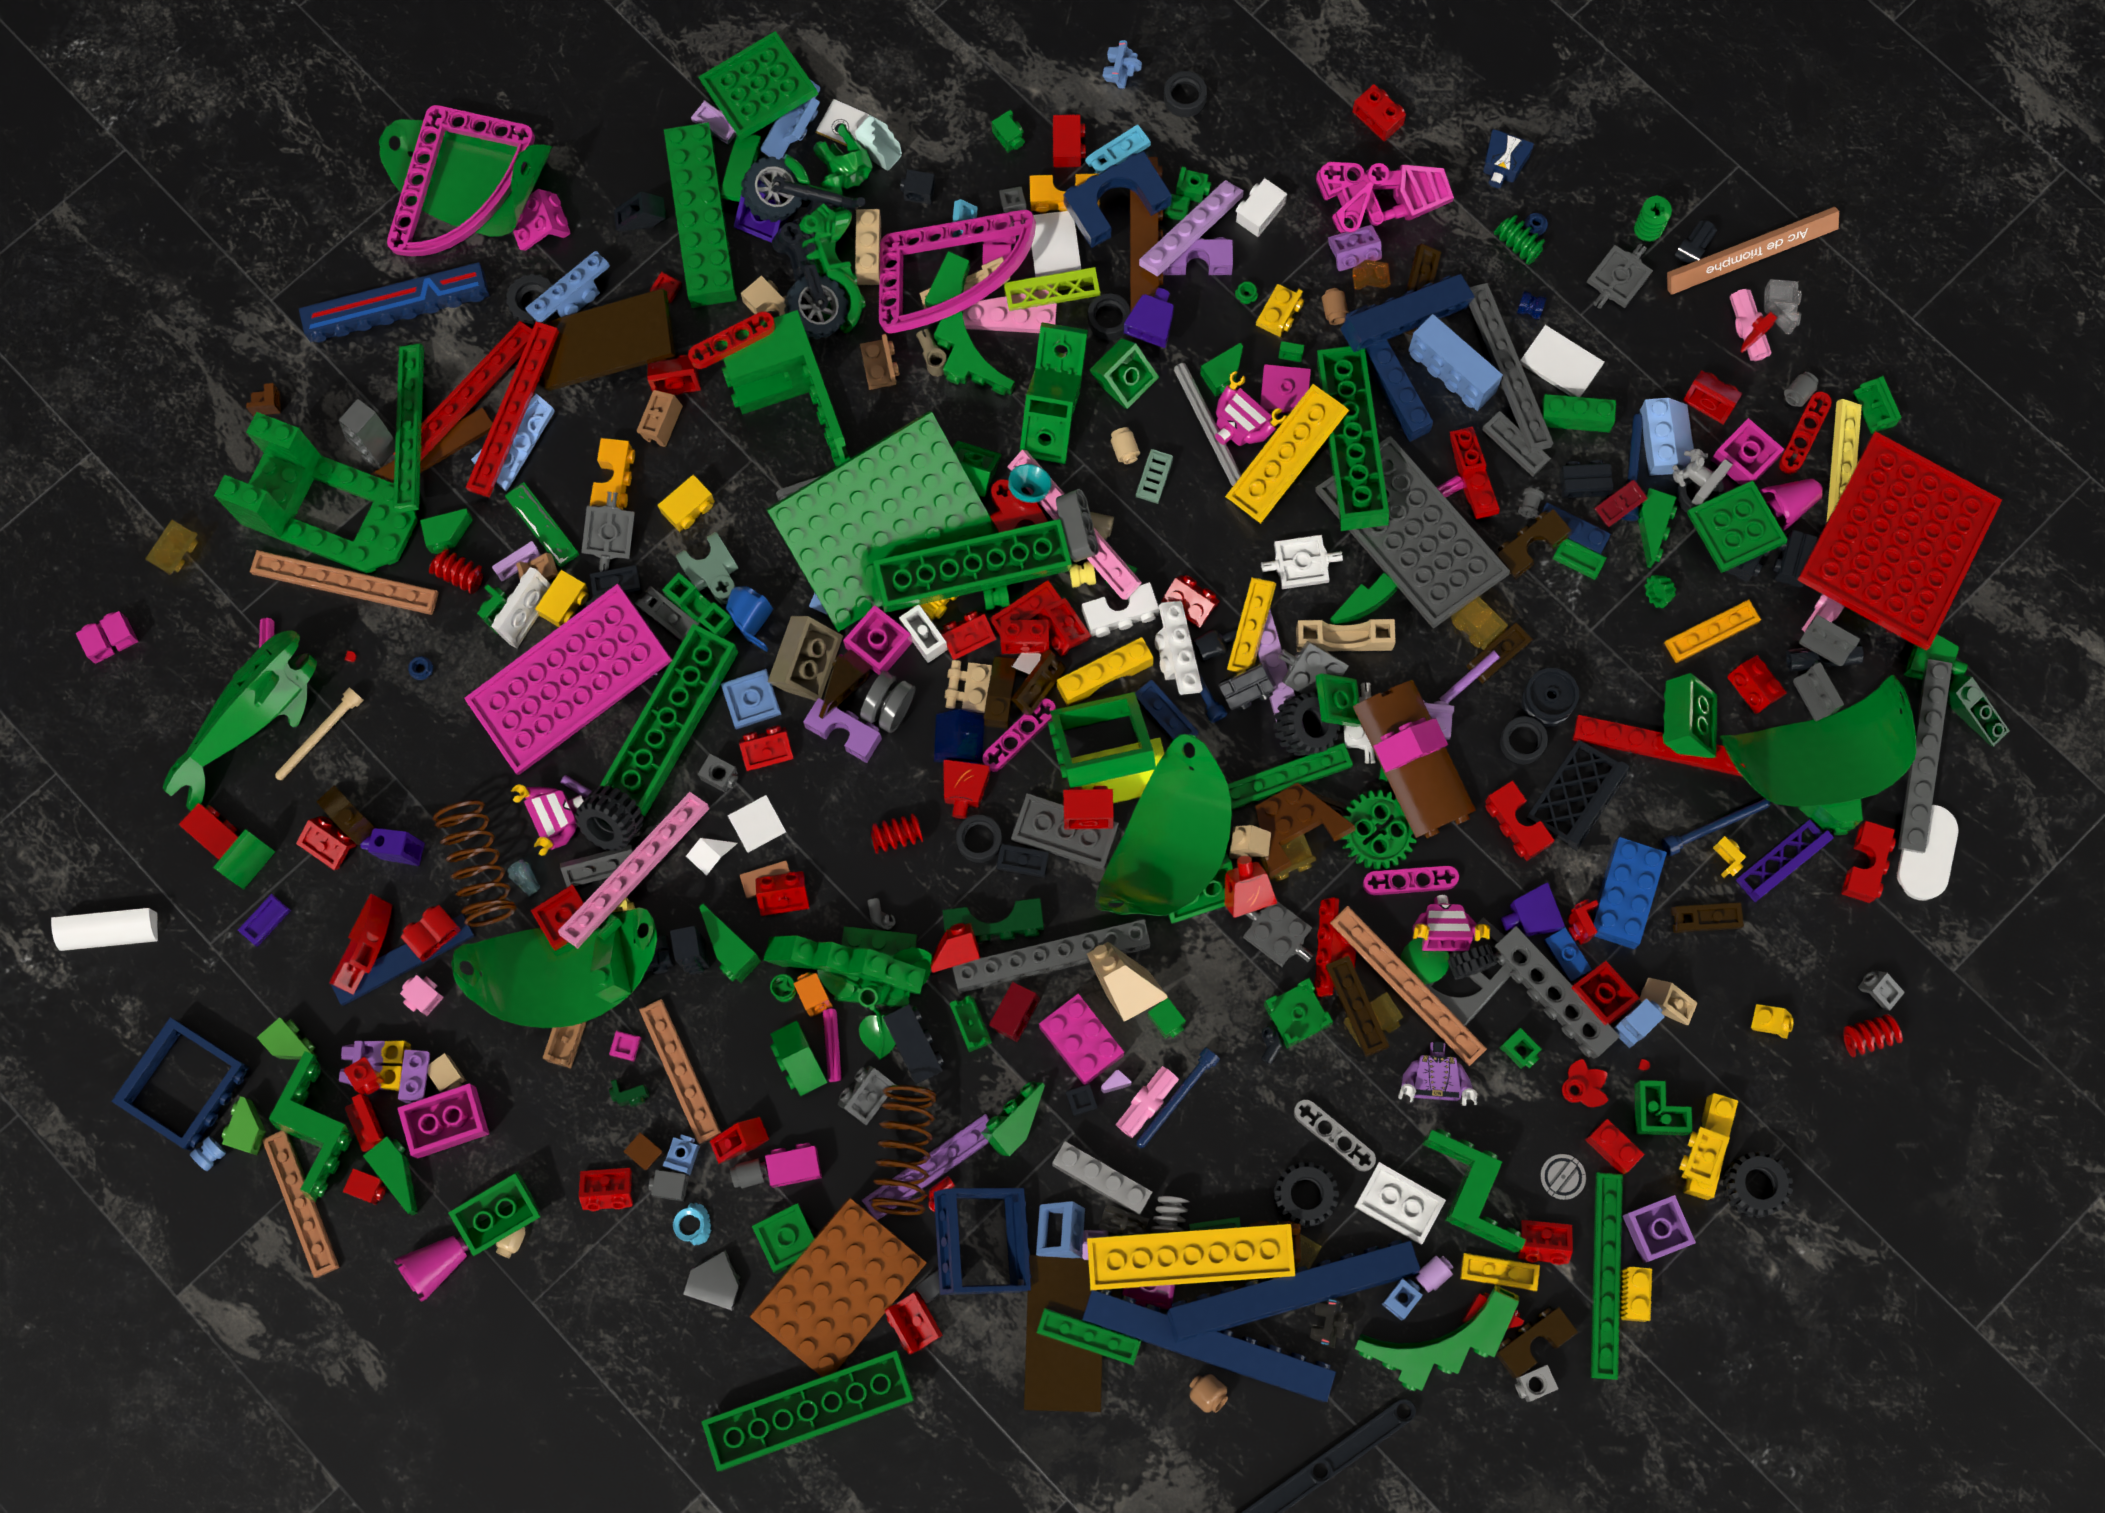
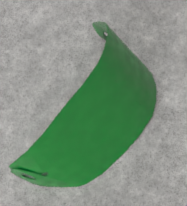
[379,119,553,237]
[1720,675,1917,807]

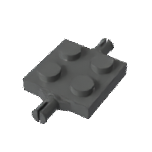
[1587,244,1653,309]
[582,491,635,572]
[1278,641,1349,694]
[1243,901,1314,967]

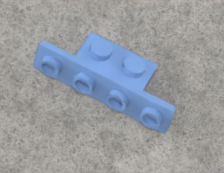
[760,81,820,159]
[526,251,610,323]

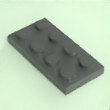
[1011,793,1119,870]

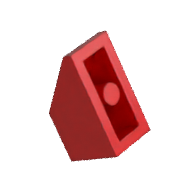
[931,923,980,973]
[710,1117,769,1164]

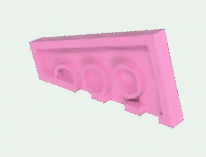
[963,288,1058,333]

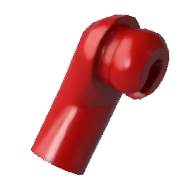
[928,1176,955,1212]

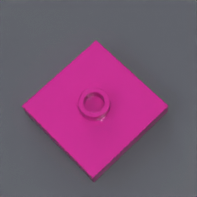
[1260,364,1311,414]

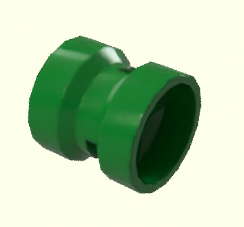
[983,585,1010,610]
[770,974,797,1002]

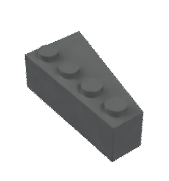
[339,399,396,467]

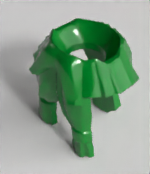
[813,123,872,189]

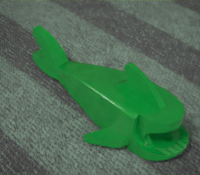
[163,630,317,811]

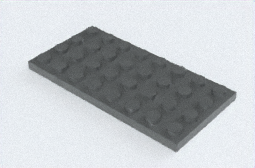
[1315,436,1510,628]

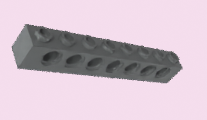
[953,920,1150,994]

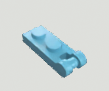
[1085,124,1151,175]

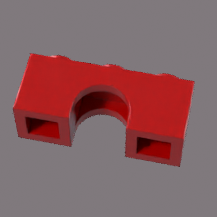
[1485,781,1555,861]
[1841,821,1896,903]

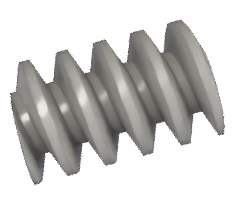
[1151,1196,1190,1234]

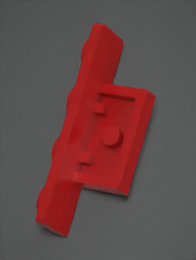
[1314,898,1356,997]

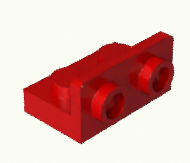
[1036,598,1091,657]
[939,610,996,660]
[1001,620,1049,654]
[739,725,794,771]
[296,816,357,870]
[755,871,809,916]
[345,1094,385,1152]
[579,1168,633,1211]
[1518,1220,1573,1265]

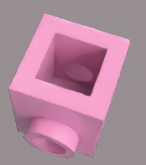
[400,975,444,1016]

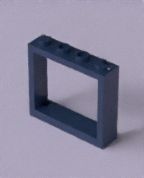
[111,1017,249,1151]
[934,1188,1031,1295]

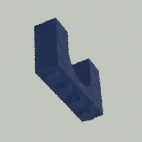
[1063,151,1172,248]

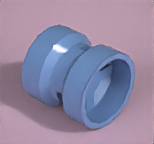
[190,1136,226,1171]

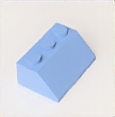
[1640,398,1694,476]

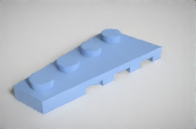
[471,394,555,492]

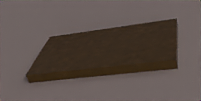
[543,288,675,391]
[1024,1255,1102,1412]

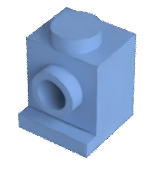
[663,1135,700,1175]
[1382,1279,1423,1320]

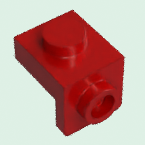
[344,1057,385,1095]

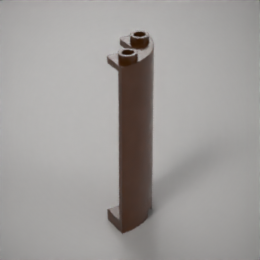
[1353,680,1476,839]

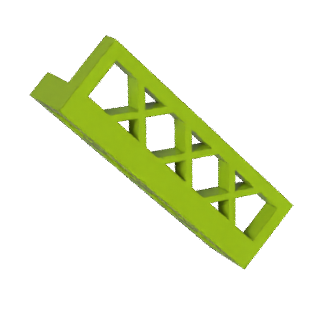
[1004,267,1100,311]

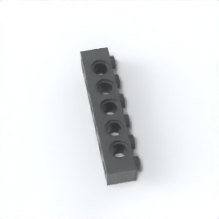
[1491,927,1620,1059]

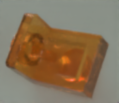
[1352,260,1391,290]

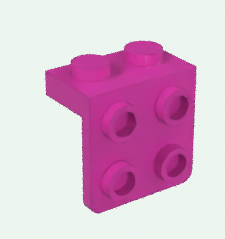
[513,189,571,251]

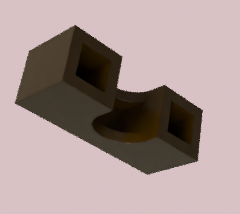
[1497,509,1572,580]
[1496,1307,1578,1379]

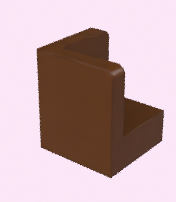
[246,383,281,416]
[623,1133,665,1170]

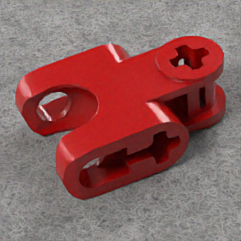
[990,479,1048,533]

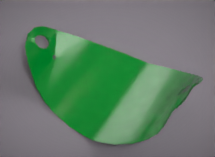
[1095,734,1232,916]
[451,907,657,1028]

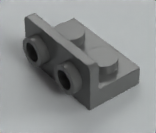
[1799,615,1860,666]
[1793,662,1844,721]
[838,1065,896,1125]

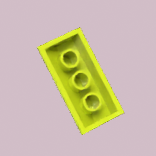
[1071,738,1164,804]

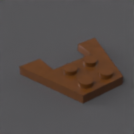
[1255,783,1356,878]

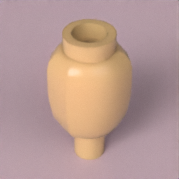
[496,1227,525,1258]

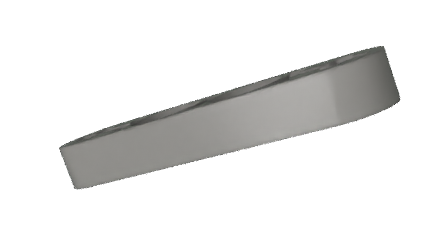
[1294,1100,1376,1172]

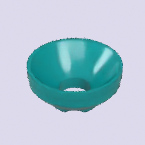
[1008,464,1052,503]

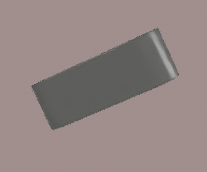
[1056,489,1099,562]

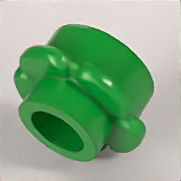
[1235,282,1258,304]

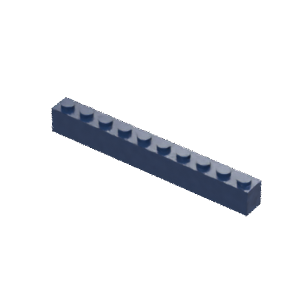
[1167,1240,1420,1343]
[1082,1289,1336,1402]

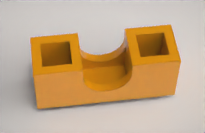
[1030,174,1099,213]
[590,438,635,510]

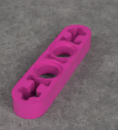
[983,699,1056,772]
[1363,866,1459,895]

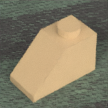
[1229,825,1271,859]
[1639,978,1697,1025]

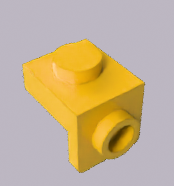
[1713,836,1746,878]
[1751,1004,1794,1039]

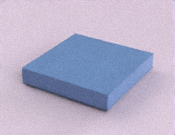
[721,669,782,729]

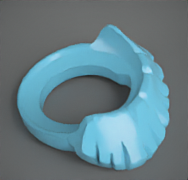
[673,1203,711,1245]

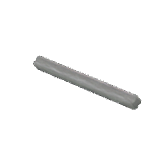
[1174,363,1241,486]

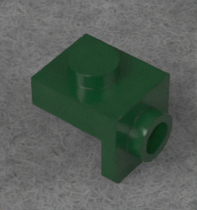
[609,1079,650,1107]

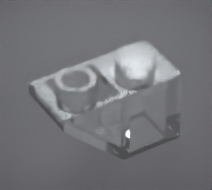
[1764,279,1801,334]

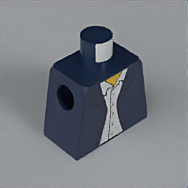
[1483,129,1534,188]

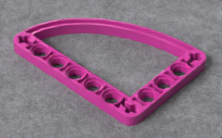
[387,105,535,256]
[879,210,1036,333]

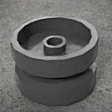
[860,671,916,733]

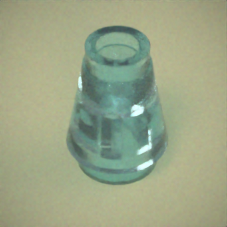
[507,859,540,896]

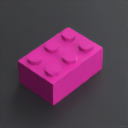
[1039,994,1124,1086]
[398,1083,489,1158]

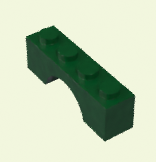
[942,898,1044,943]

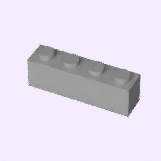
[1052,1141,1152,1216]

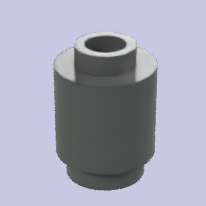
[1784,372,1819,407]
[730,1158,769,1189]

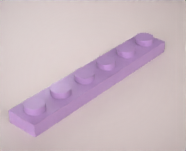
[1139,180,1243,277]
[1257,609,1305,730]

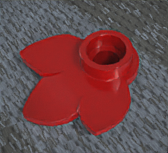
[1562,1059,1608,1107]

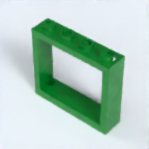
[1048,692,1156,788]

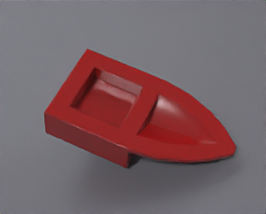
[1741,312,1777,353]

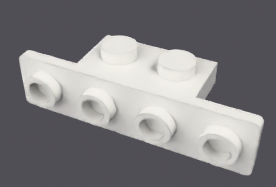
[1155,601,1202,695]

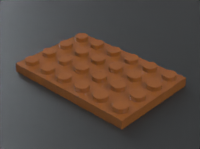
[750,1197,927,1377]

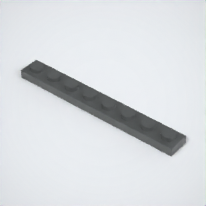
[1469,283,1553,453]
[1898,659,1952,854]

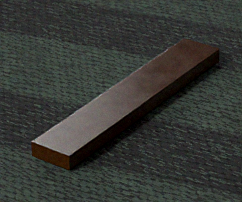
[370,407,493,484]

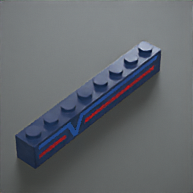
[299,262,490,343]

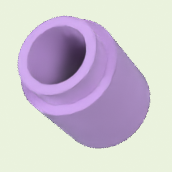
[1415,1255,1453,1293]

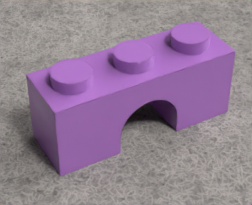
[1163,237,1233,275]
[803,698,882,763]

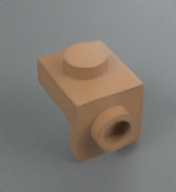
[516,553,558,581]

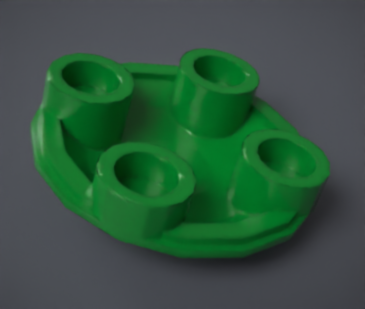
[1401,938,1450,985]

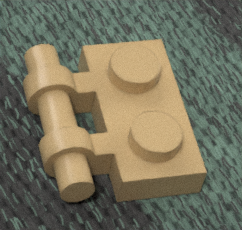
[944,660,992,713]

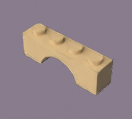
[1296,619,1395,652]

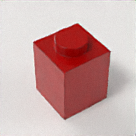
[343,1168,387,1205]

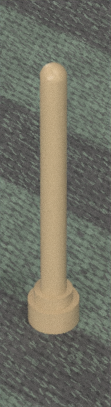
[275,687,364,780]

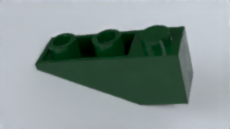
[1947,674,2010,747]

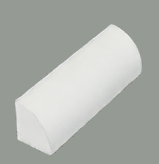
[51,908,158,951]

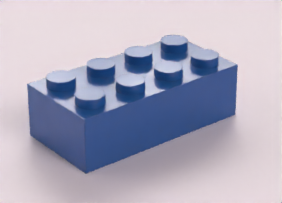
[1591,837,1667,949]

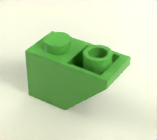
[257,1017,318,1059]
[222,1096,266,1155]

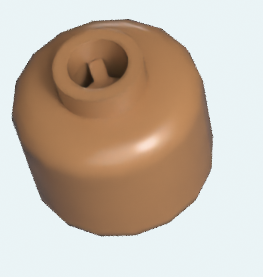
[1190,1374,1228,1413]

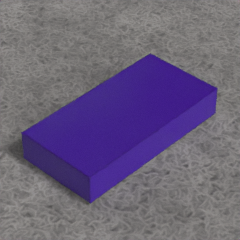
[238,893,291,947]

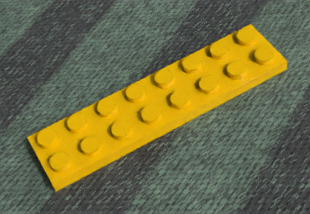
[1087,1224,1295,1290]

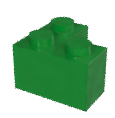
[770,1021,827,1096]
[1634,1081,1692,1135]

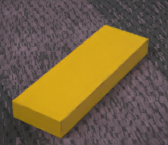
[1460,1253,1540,1291]

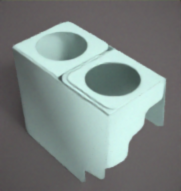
[855,115,902,171]

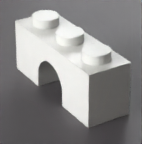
[1082,582,1159,637]

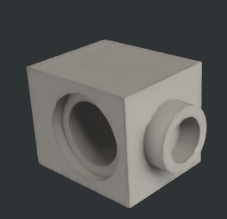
[1515,1365,1558,1402]

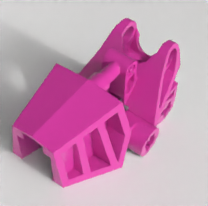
[1316,162,1454,233]

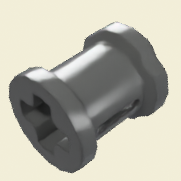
[1518,488,1545,519]

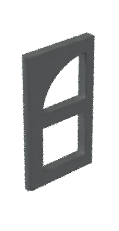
[1425,917,1524,1027]

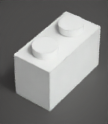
[1236,179,1287,237]
[899,604,948,663]

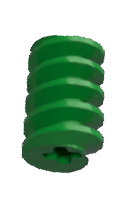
[1634,196,1672,242]
[1494,215,1545,265]

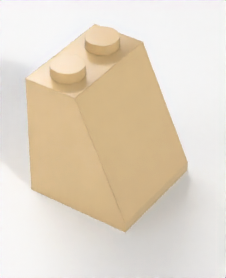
[1087,942,1168,1022]

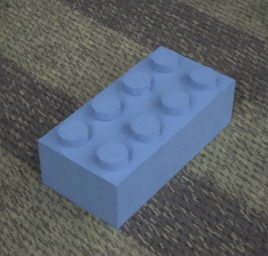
[1409,314,1503,411]

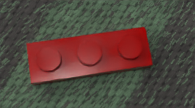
[989,580,1061,637]

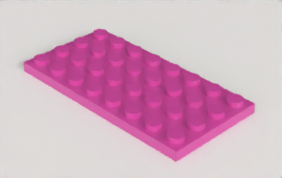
[464,584,672,775]

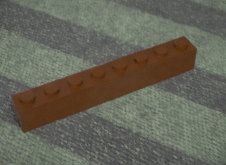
[1130,157,1163,337]

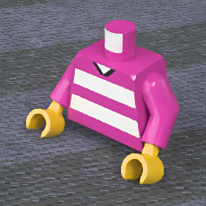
[1215,371,1287,446]
[511,784,584,856]
[1413,895,1490,951]

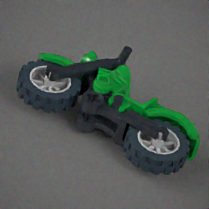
[741,154,866,339]

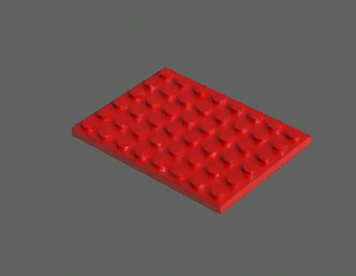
[1797,431,2002,651]

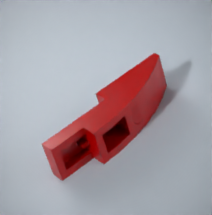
[1450,427,1500,519]
[329,894,392,995]

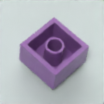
[1623,1195,1695,1263]

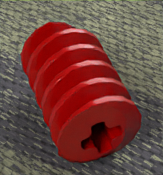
[429,548,483,594]
[871,813,923,854]
[1844,1014,1903,1057]

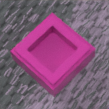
[609,1031,641,1061]

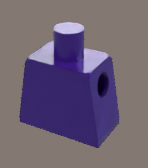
[1124,288,1174,348]
[360,828,425,866]
[1501,883,1565,937]

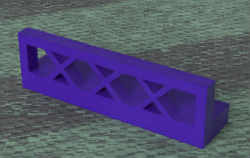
[1736,820,1834,902]

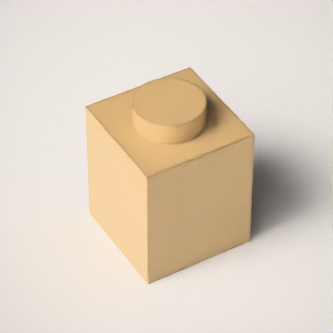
[428,1053,466,1093]

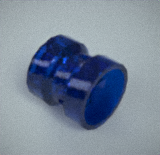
[1517,291,1547,320]

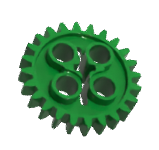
[1341,790,1416,870]

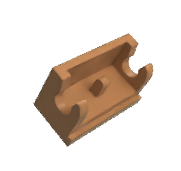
[637,390,683,447]
[543,1021,587,1068]

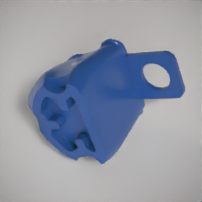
[726,586,773,652]

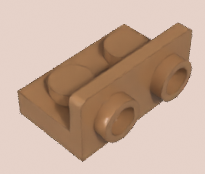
[860,334,899,390]

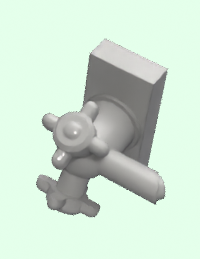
[1672,449,1733,506]

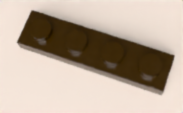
[1405,243,1441,336]
[1326,956,1389,1057]

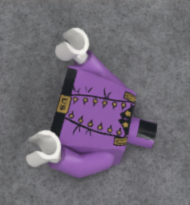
[1398,1042,1477,1106]

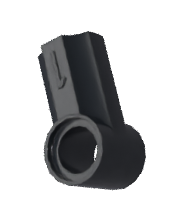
[1675,220,1717,264]

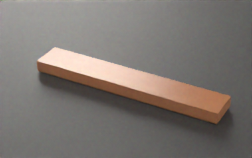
[639,999,721,1144]
[262,1131,340,1278]

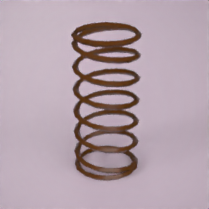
[433,800,517,927]
[871,1085,937,1215]

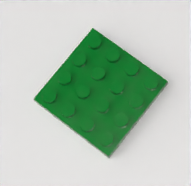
[699,31,819,141]

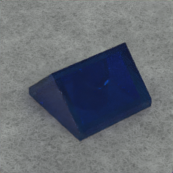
[934,709,984,763]

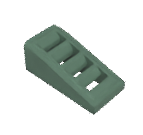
[1136,449,1173,504]

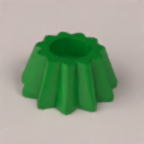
[1644,575,1676,608]

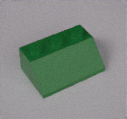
[1663,673,1717,758]
[1168,853,1233,924]
[448,1171,541,1256]

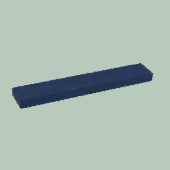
[331,914,475,1006]

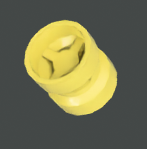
[1070,561,1096,588]

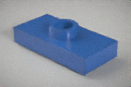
[1544,927,1592,983]

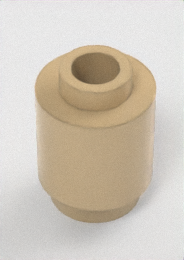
[1111,427,1140,464]

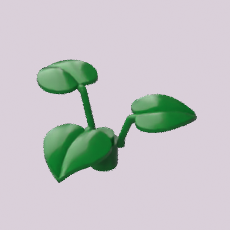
[817,948,932,1059]

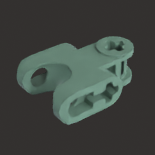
[676,532,738,605]

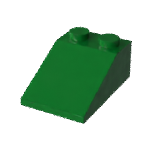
[699,904,761,983]

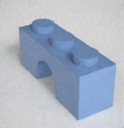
[1613,998,1665,1048]

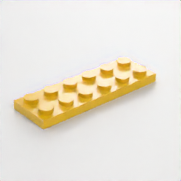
[1225,384,1349,524]

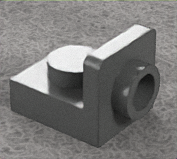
[999,186,1027,224]
[1858,970,1905,1011]

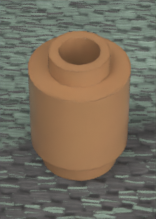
[1322,288,1349,325]

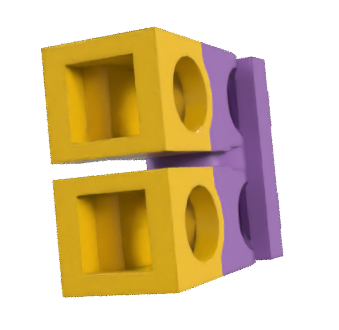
[339,1041,411,1091]

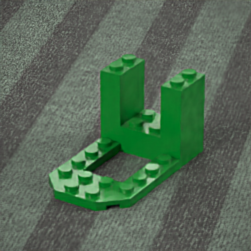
[715,310,850,467]
[214,412,418,574]

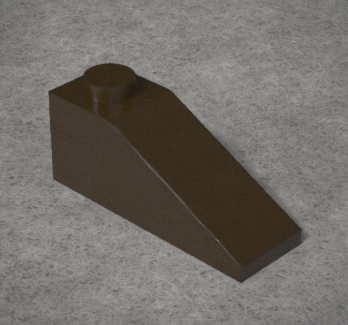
[819,649,872,719]
[984,656,1017,729]
[317,785,375,846]

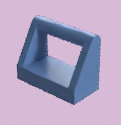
[1036,1201,1085,1258]

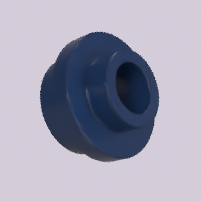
[1524,213,1548,236]
[408,656,433,680]

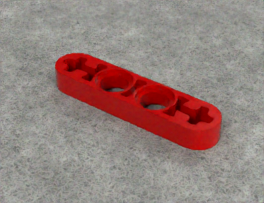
[688,312,775,369]
[1779,392,1832,474]

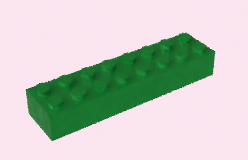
[664,122,737,308]
[1317,346,1389,531]
[873,519,1072,613]
[600,624,739,817]
[701,1350,915,1471]

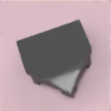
[684,1250,741,1310]

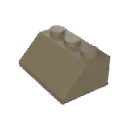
[768,616,843,701]

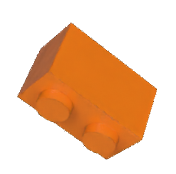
[794,972,833,1017]

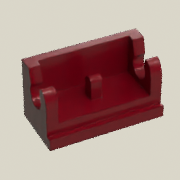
[1593,479,1648,527]
[989,982,1041,1042]

